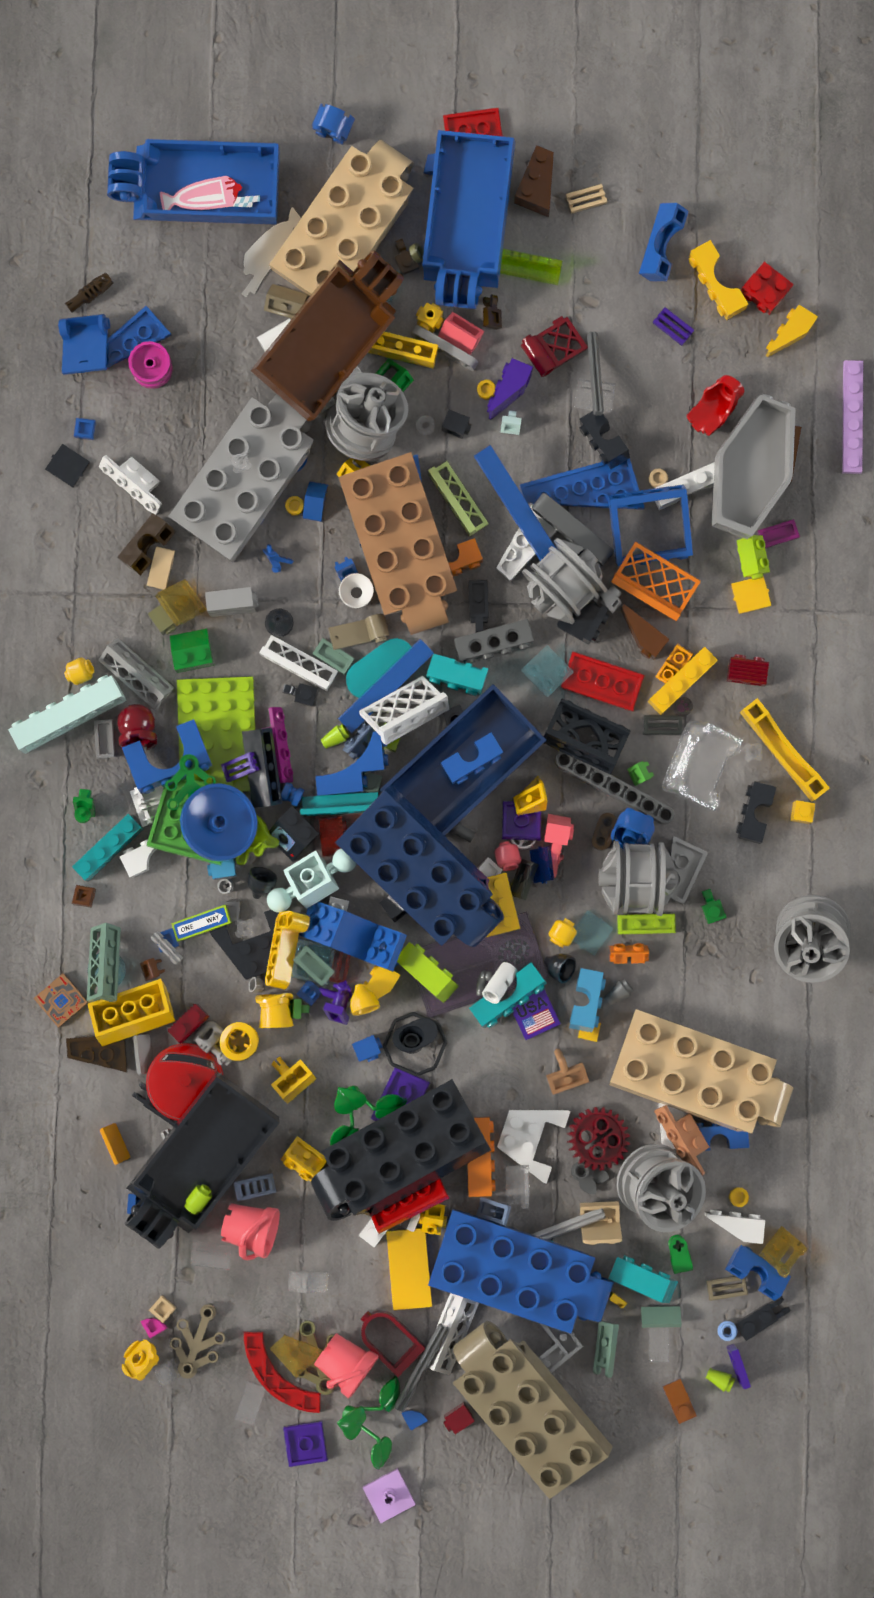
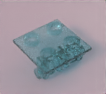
[521,645,574,697]

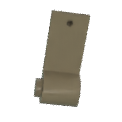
[328,613,390,650]

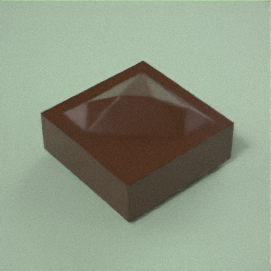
[72,885,96,908]

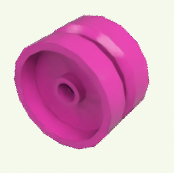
[128,341,173,389]

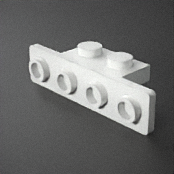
[99,455,162,515]

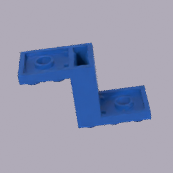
[299,902,407,972]

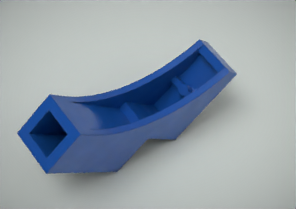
[315,732,389,796]

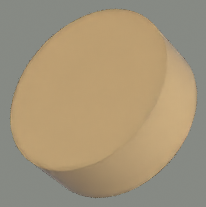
[649,469,668,488]

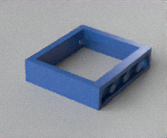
[608,484,693,568]

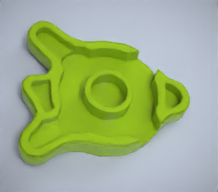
[236,815,279,865]

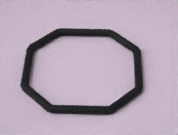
[383,1012,447,1076]

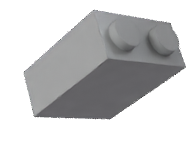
[205,587,259,617]

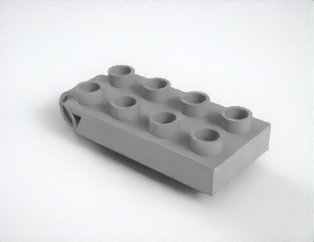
[168,394,314,563]

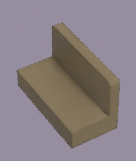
[264,284,308,319]

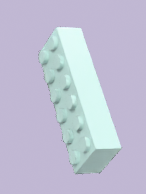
[8,675,127,754]

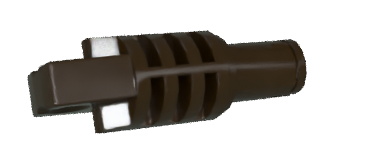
[65,273,114,313]

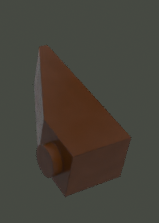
[621,604,669,660]

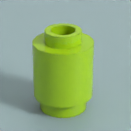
[185,1184,213,1215]

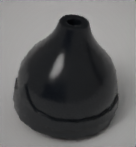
[265,608,294,637]
[247,867,277,899]
[544,953,576,983]

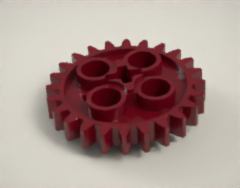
[567,1107,630,1171]

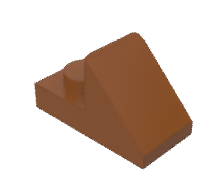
[662,1379,697,1424]

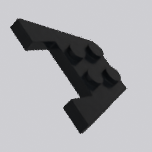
[209,910,280,980]

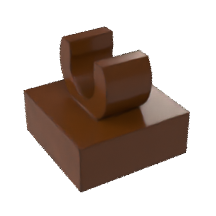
[140,958,165,981]

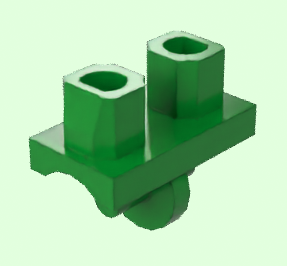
[73,789,96,823]

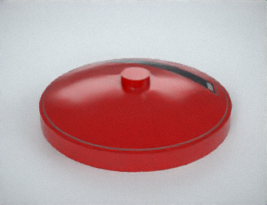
[146,1043,224,1121]

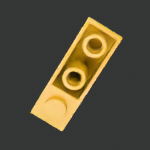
[766,305,818,357]
[349,965,401,1013]

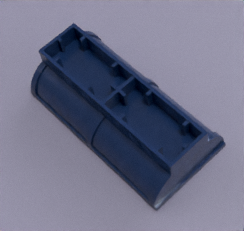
[380,684,546,836]

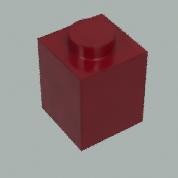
[443,1402,475,1435]

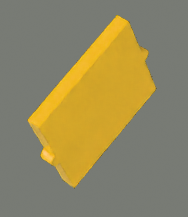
[731,576,771,614]

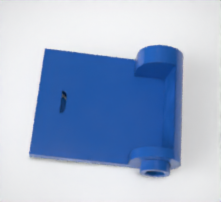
[58,314,110,375]

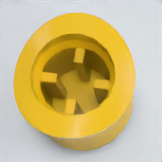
[255,993,294,1028]
[220,1022,259,1061]

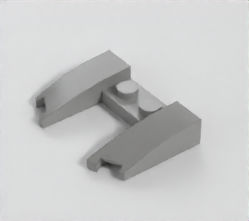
[539,1323,584,1373]

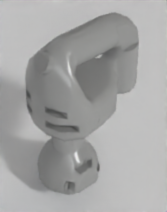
[194,1021,232,1066]

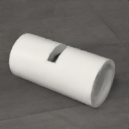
[482,962,518,1004]

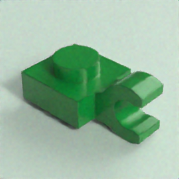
[701,889,727,924]

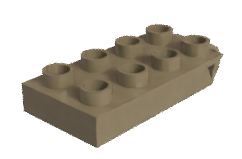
[453,1321,613,1499]

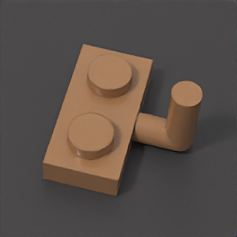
[546,1049,589,1095]

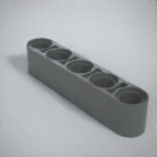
[531,493,614,566]

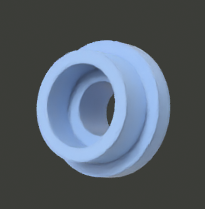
[718,1321,737,1341]

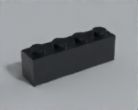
[242,727,282,808]

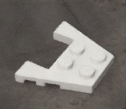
[497,1110,570,1184]

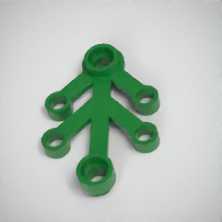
[165,754,216,810]

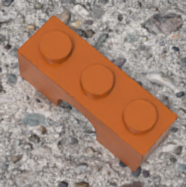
[448,538,483,576]

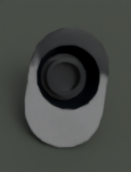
[392,1018,438,1054]

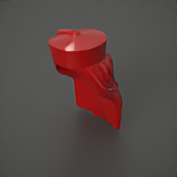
[686,375,745,436]

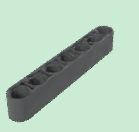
[555,752,675,825]

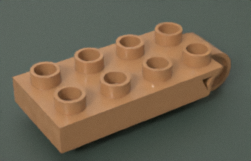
[339,452,457,635]

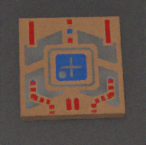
[34,973,89,1028]

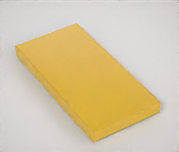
[386,1228,432,1310]

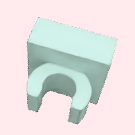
[500,411,521,435]

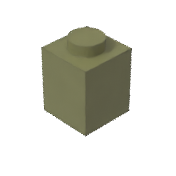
[148,603,178,635]

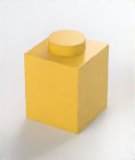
[790,800,815,824]

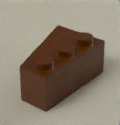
[514,145,554,217]

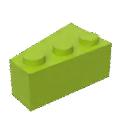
[397,942,459,1003]

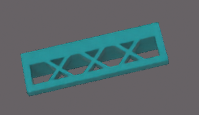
[300,792,379,816]

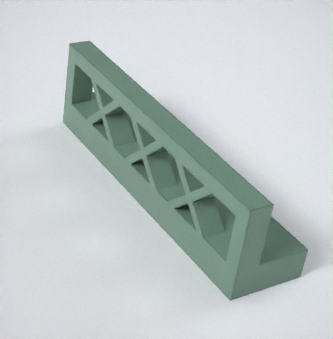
[87,923,121,1002]

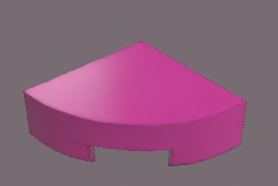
[140,1318,168,1338]

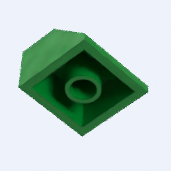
[170,628,214,673]

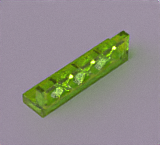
[500,249,563,285]

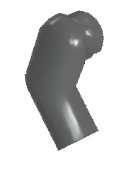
[476,970,493,996]

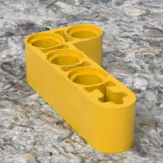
[265,911,310,990]

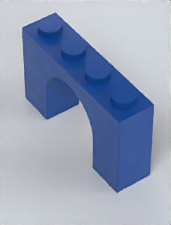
[122,719,213,794]

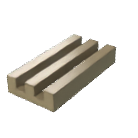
[706,1276,748,1301]

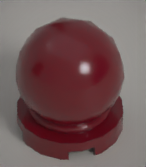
[117,704,157,750]

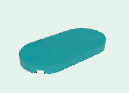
[346,638,411,698]

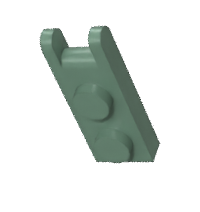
[593,1321,619,1378]

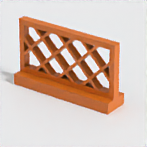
[611,541,701,621]

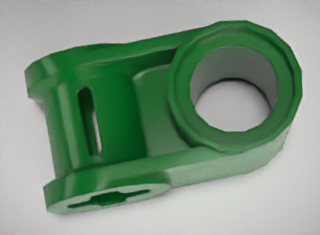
[668,1234,693,1274]

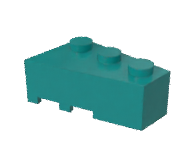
[426,654,489,697]
[608,1255,678,1303]

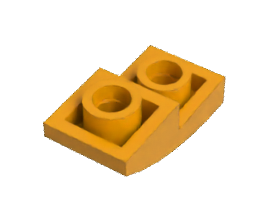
[655,643,693,684]

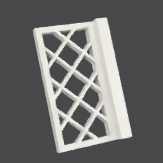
[359,676,450,745]

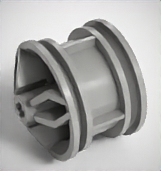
[325,373,408,461]
[522,538,607,624]
[598,841,678,916]
[774,895,850,983]
[617,1144,706,1232]

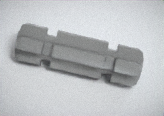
[151,931,183,964]

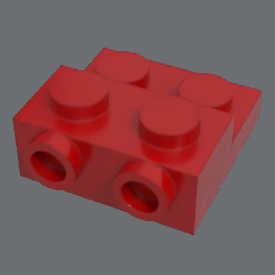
[741,261,794,315]

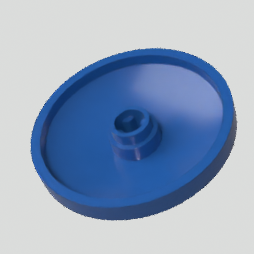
[180,783,257,861]

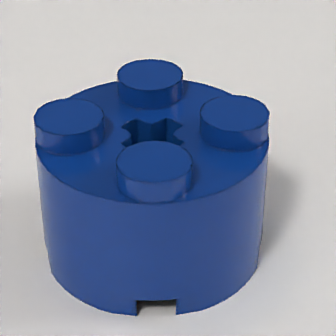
[312,104,355,145]
[611,808,655,849]

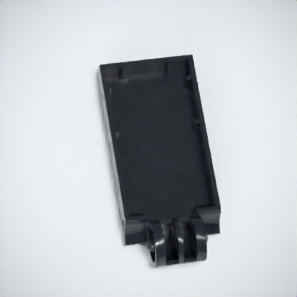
[125,1071,280,1249]
[311,1079,491,1221]

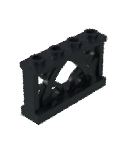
[543,699,631,775]

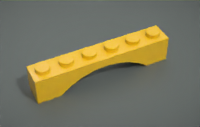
[740,698,830,802]

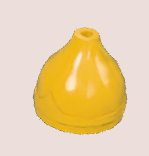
[350,984,380,1016]

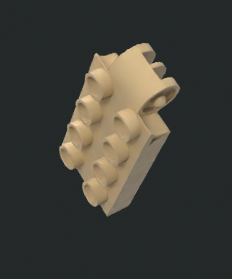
[269,140,414,296]
[609,1009,793,1134]

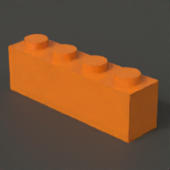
[467,1117,496,1197]

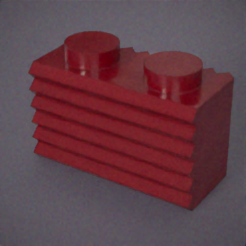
[726,654,769,687]
[168,1004,210,1044]

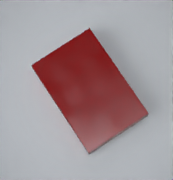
[443,108,503,137]

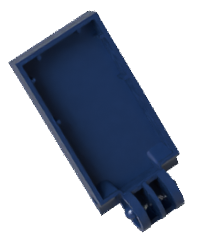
[335,784,504,947]

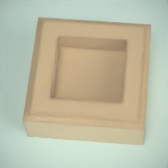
[149,1295,177,1323]

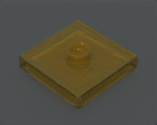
[155,579,207,626]

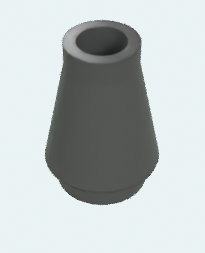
[604,979,634,1006]

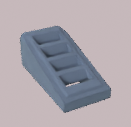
[234,1173,276,1201]

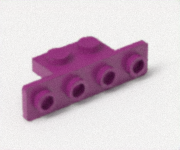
[262,707,293,783]

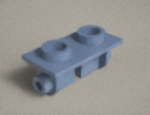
[343,722,376,760]

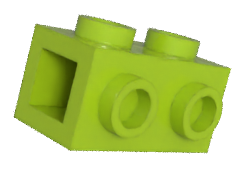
[736,535,770,580]

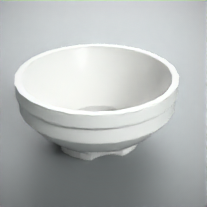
[339,573,374,608]

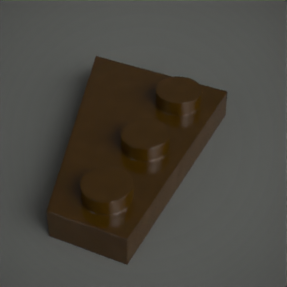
[66,1036,128,1073]

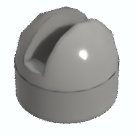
[217,878,234,894]
[249,977,265,993]

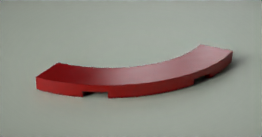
[244,1331,321,1413]

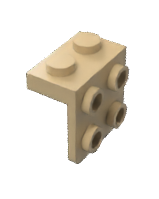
[580,1201,622,1245]

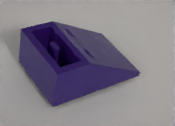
[487,358,533,420]

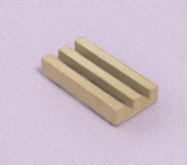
[566,184,607,214]

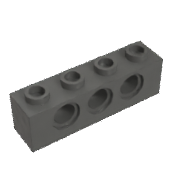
[454,619,534,664]

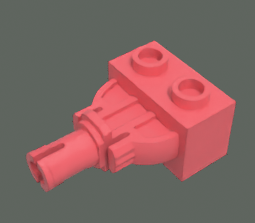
[544,814,574,878]

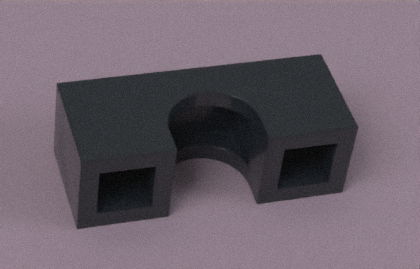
[579,411,630,469]
[736,781,777,844]

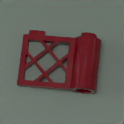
[521,316,588,377]

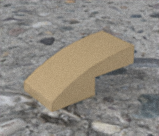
[147,546,175,590]

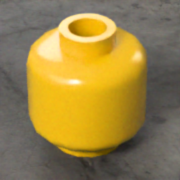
[64,657,94,685]
[548,918,577,948]

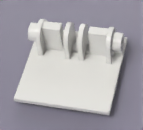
[130,786,164,827]

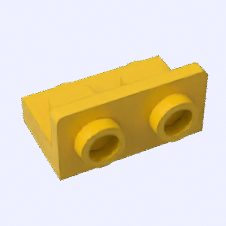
[281,1136,327,1182]

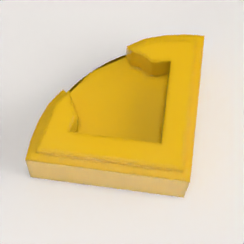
[609,1291,627,1309]

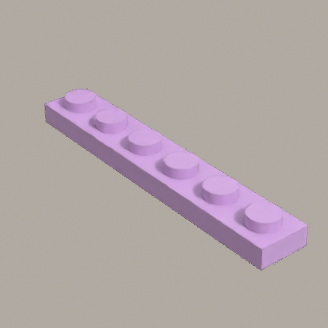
[842,360,863,474]

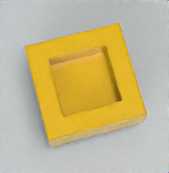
[578,1023,601,1042]

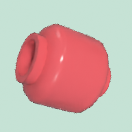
[494,841,521,871]

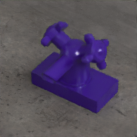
[319,980,353,1025]

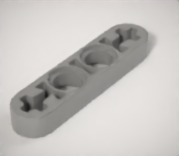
[411,325,479,371]

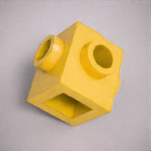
[416,302,444,333]
[419,1204,448,1235]

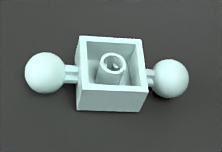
[267,849,357,912]

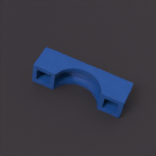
[639,203,689,281]

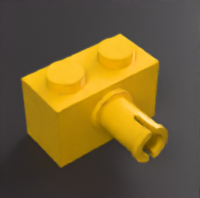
[271,1057,317,1104]

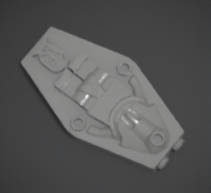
[712,394,796,539]

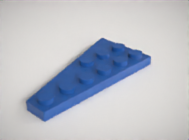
[519,458,645,510]

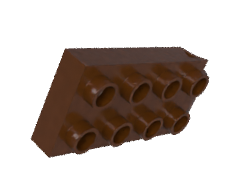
[250,250,404,421]

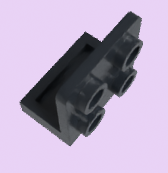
[557,602,610,645]

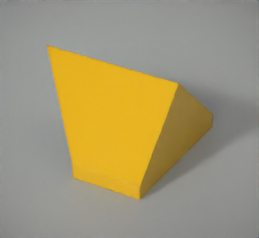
[513,776,548,815]

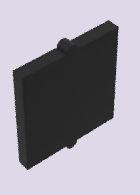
[45,444,90,488]

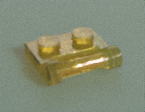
[759,1226,807,1278]

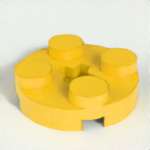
[122,1340,159,1381]

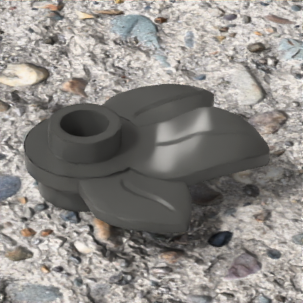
[571,1155,609,1195]

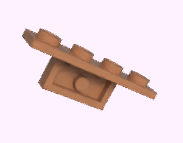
[654,1105,709,1175]

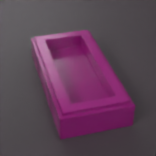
[757,519,800,548]

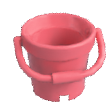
[221,1203,280,1261]
[314,1333,379,1398]

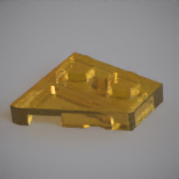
[270,1335,324,1378]

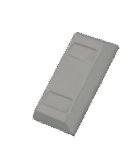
[94,719,115,759]

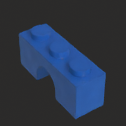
[441,732,503,785]
[696,1122,750,1151]
[725,1245,791,1301]

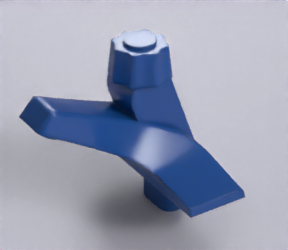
[262,544,294,573]

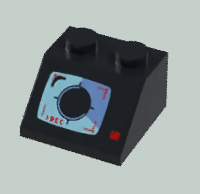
[269,807,320,862]

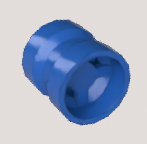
[281,782,305,807]

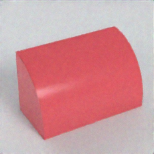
[438,312,484,355]

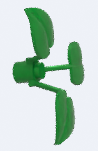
[330,1086,407,1146]
[337,1375,400,1470]

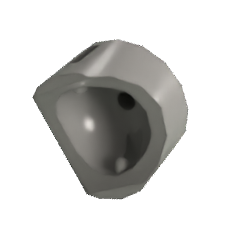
[593,585,622,614]

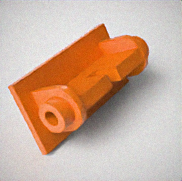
[609,943,649,964]

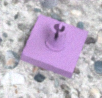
[363,1468,416,1523]

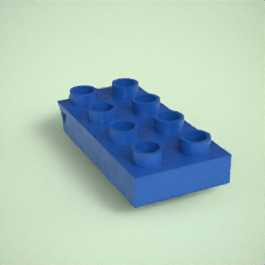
[422,130,516,309]
[107,139,280,225]
[428,1208,614,1334]

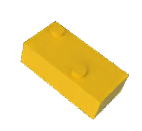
[88,979,175,1046]

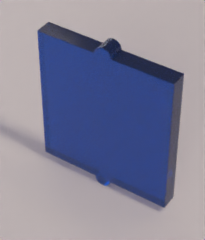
[530,846,554,884]

